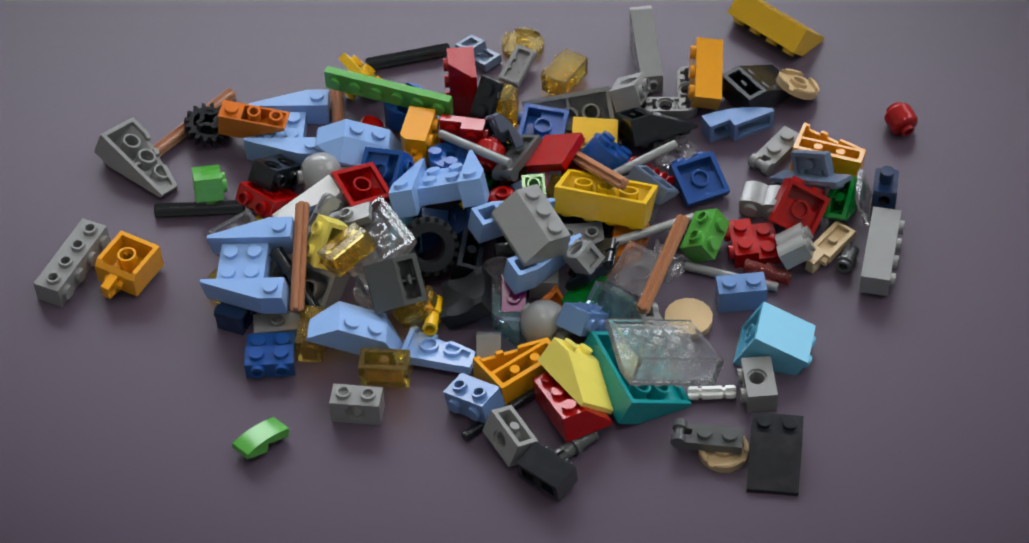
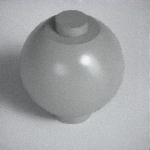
[297,152,349,191]
[520,299,572,342]

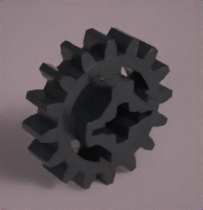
[184,103,230,148]

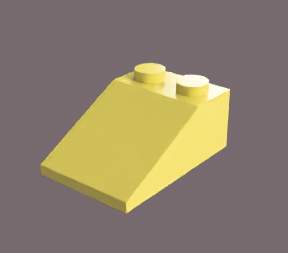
[538,337,614,414]

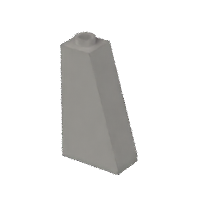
[629,5,663,93]

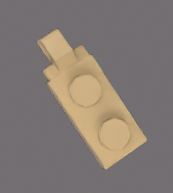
[805,221,856,274]

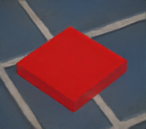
[525,133,585,173]

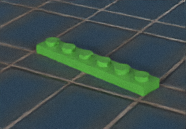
[324,66,453,116]

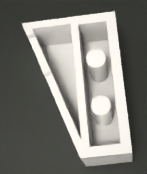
[272,175,349,221]

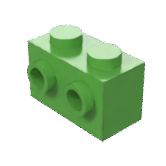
[191,165,228,205]
[680,208,730,263]

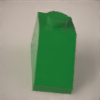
[823,176,863,221]

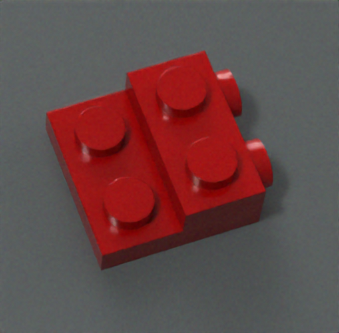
[440,114,490,144]
[768,176,831,240]
[235,181,299,219]
[724,218,782,268]

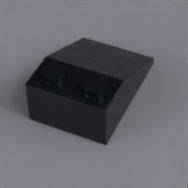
[746,412,804,496]

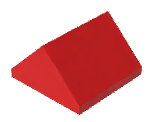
[331,162,390,215]

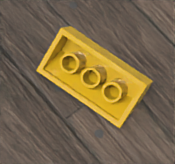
[727,0,825,57]
[554,169,658,230]

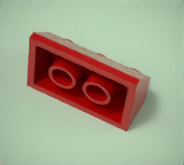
[443,46,477,117]
[532,372,613,442]

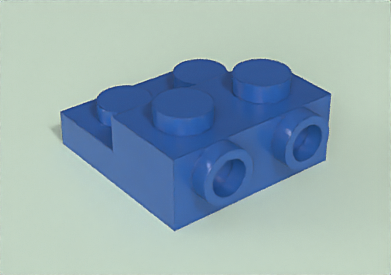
[516,103,569,139]
[361,147,414,189]
[668,151,730,208]
[244,332,297,378]

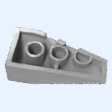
[522,86,617,131]
[94,117,178,198]

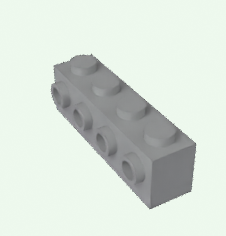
[859,206,905,296]
[33,218,111,307]

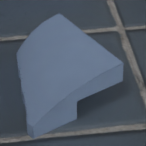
[483,112,524,148]

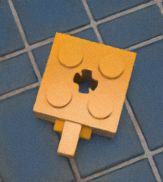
[400,106,441,166]
[95,231,164,299]

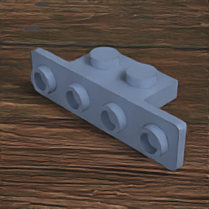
[770,149,852,189]

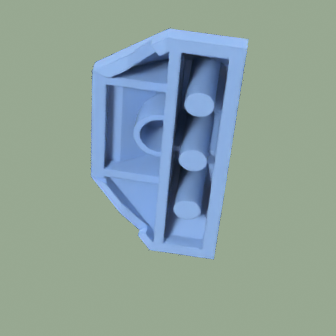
[315,119,402,167]
[306,301,403,366]

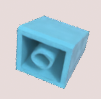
[733,301,816,376]

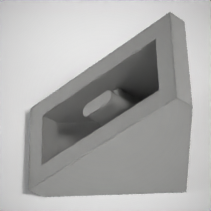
[476,332,501,359]

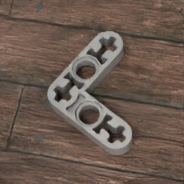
[635,66,698,119]

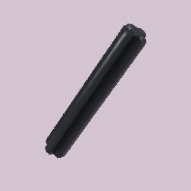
[365,43,450,70]
[154,200,246,217]

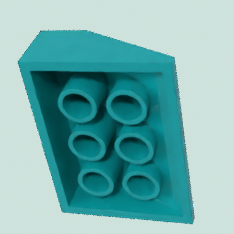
[584,331,692,424]

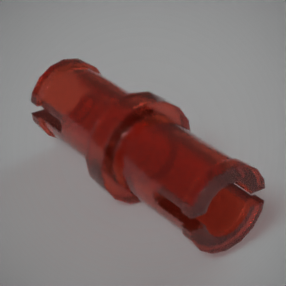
[743,258,793,286]

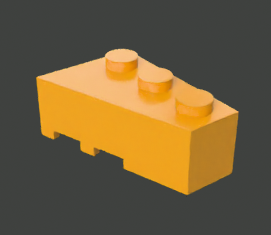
[688,37,723,110]
[790,122,866,181]
[472,337,551,405]

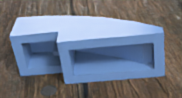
[701,107,774,143]

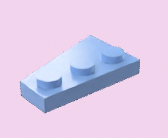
[399,324,476,375]

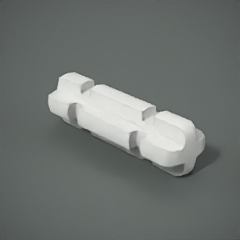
[687,385,737,400]

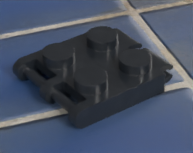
[565,237,619,291]

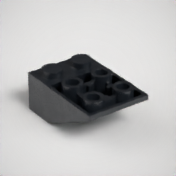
[722,64,792,108]
[614,108,698,149]

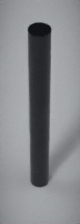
[461,388,535,441]

